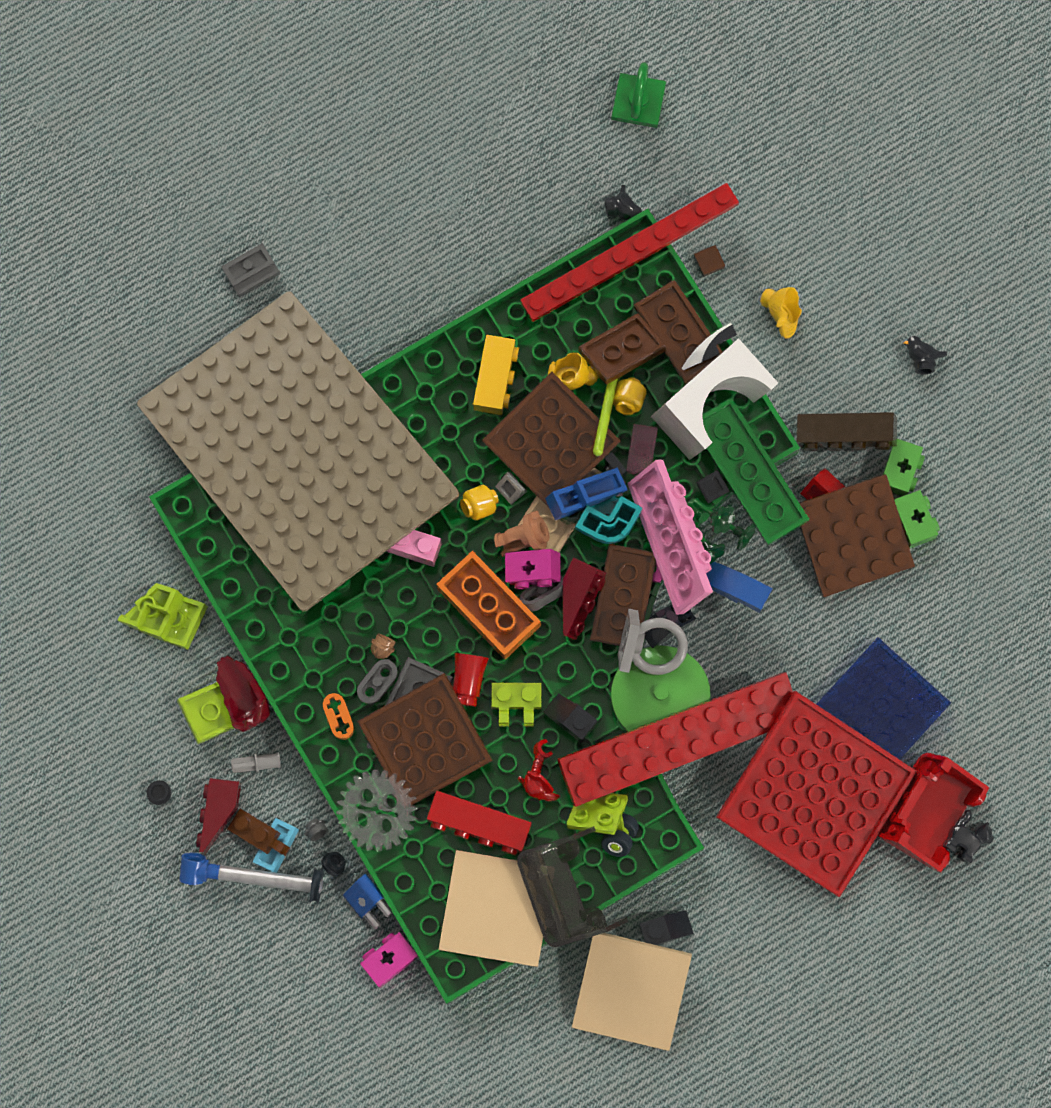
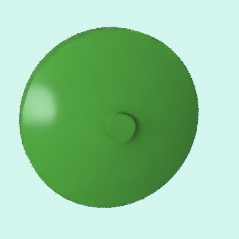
[611,645,710,732]

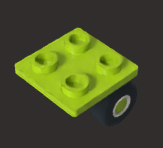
[567,793,639,857]

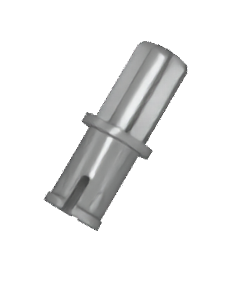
[231,752,281,773]

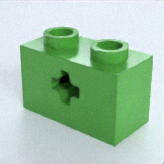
[883,439,925,496]
[894,490,940,548]

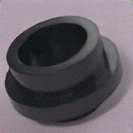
[147,780,172,805]
[321,852,346,876]

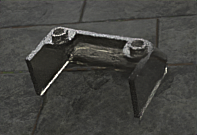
[517,826,628,947]

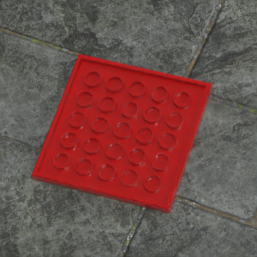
[716,691,917,897]

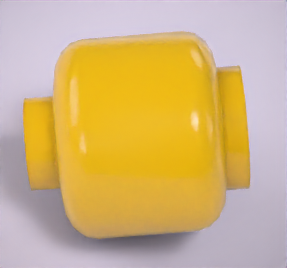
[613,377,646,415]
[460,485,498,520]

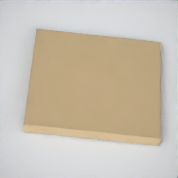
[439,850,555,967]
[572,931,692,1051]

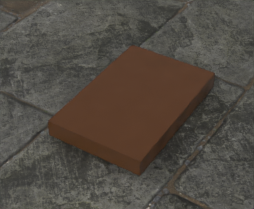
[578,314,666,385]

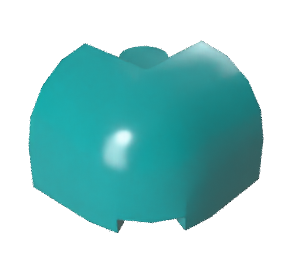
[575,496,642,544]

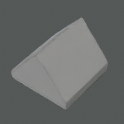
[495,472,528,504]

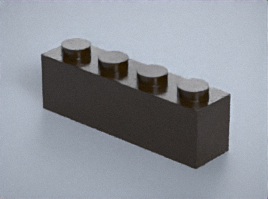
[797,412,897,451]

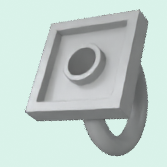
[617,609,688,675]

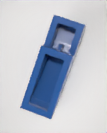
[545,468,628,520]
[706,562,773,613]

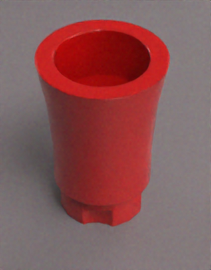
[453,653,489,707]

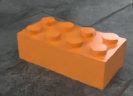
[436,551,541,660]

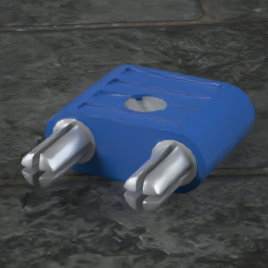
[343,874,393,929]

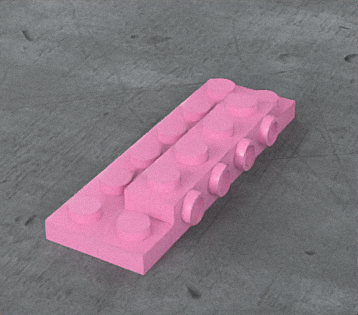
[627,460,713,615]

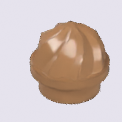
[371,634,395,659]

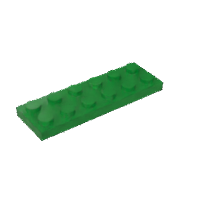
[702,398,810,546]

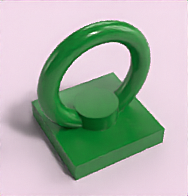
[611,62,666,128]

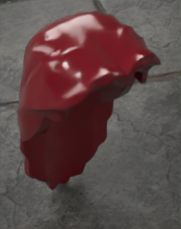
[216,655,270,732]

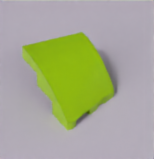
[118,583,208,650]

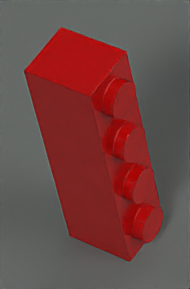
[427,790,532,855]

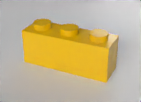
[473,335,519,415]

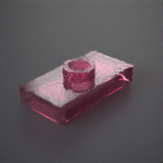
[626,424,658,474]

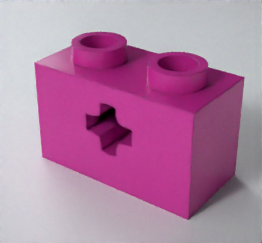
[505,549,561,589]
[360,932,419,988]

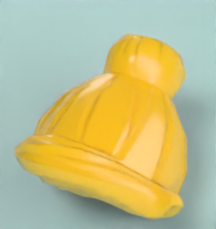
[760,287,802,339]
[547,353,598,390]

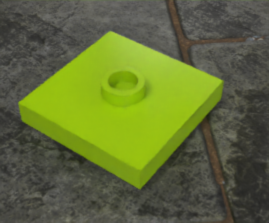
[177,682,235,744]

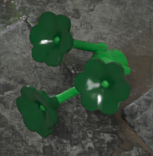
[687,498,757,564]

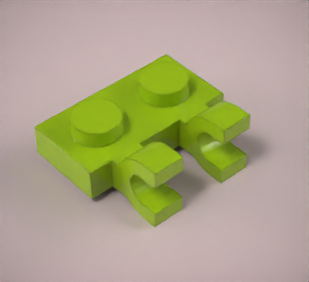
[492,683,541,727]

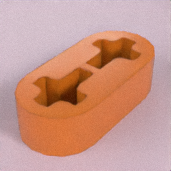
[323,693,354,740]

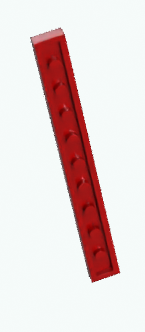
[520,183,739,322]

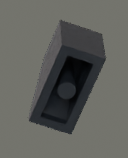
[543,693,598,744]
[639,910,694,946]

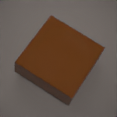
[694,245,725,277]

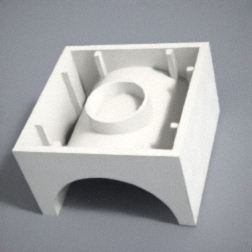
[651,339,778,460]

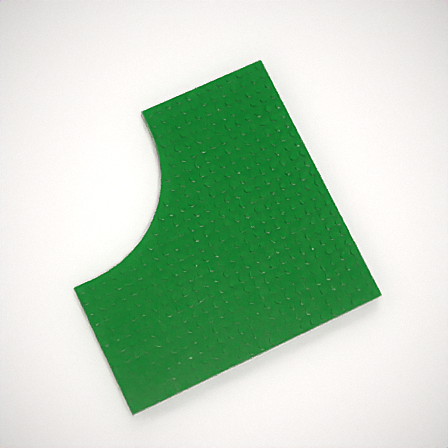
[149,209,800,1005]

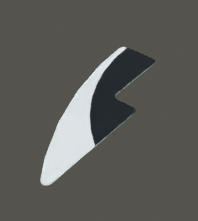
[682,323,737,370]

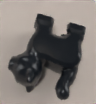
[942,810,994,864]

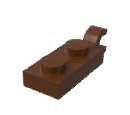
[227,808,290,856]

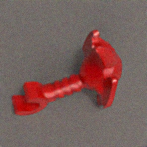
[518,739,560,801]

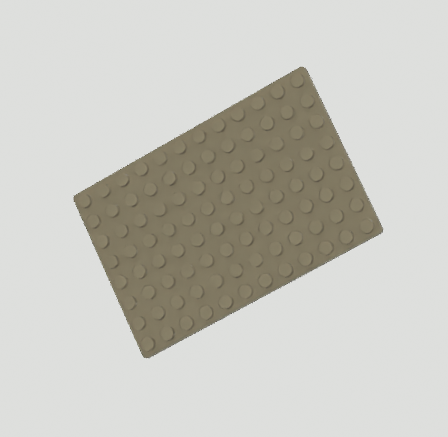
[137,291,459,611]

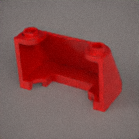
[878,753,990,872]

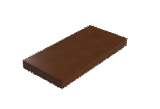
[634,280,722,385]
[590,544,656,646]

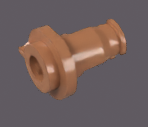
[494,510,550,557]

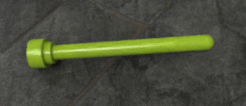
[593,376,623,456]

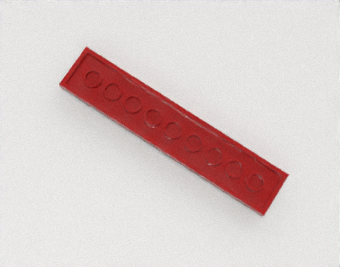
[557,672,793,807]

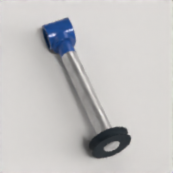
[179,853,323,905]

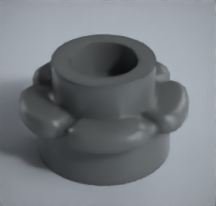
[304,819,328,841]

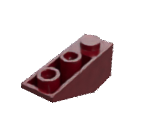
[563,557,607,640]
[196,778,241,855]

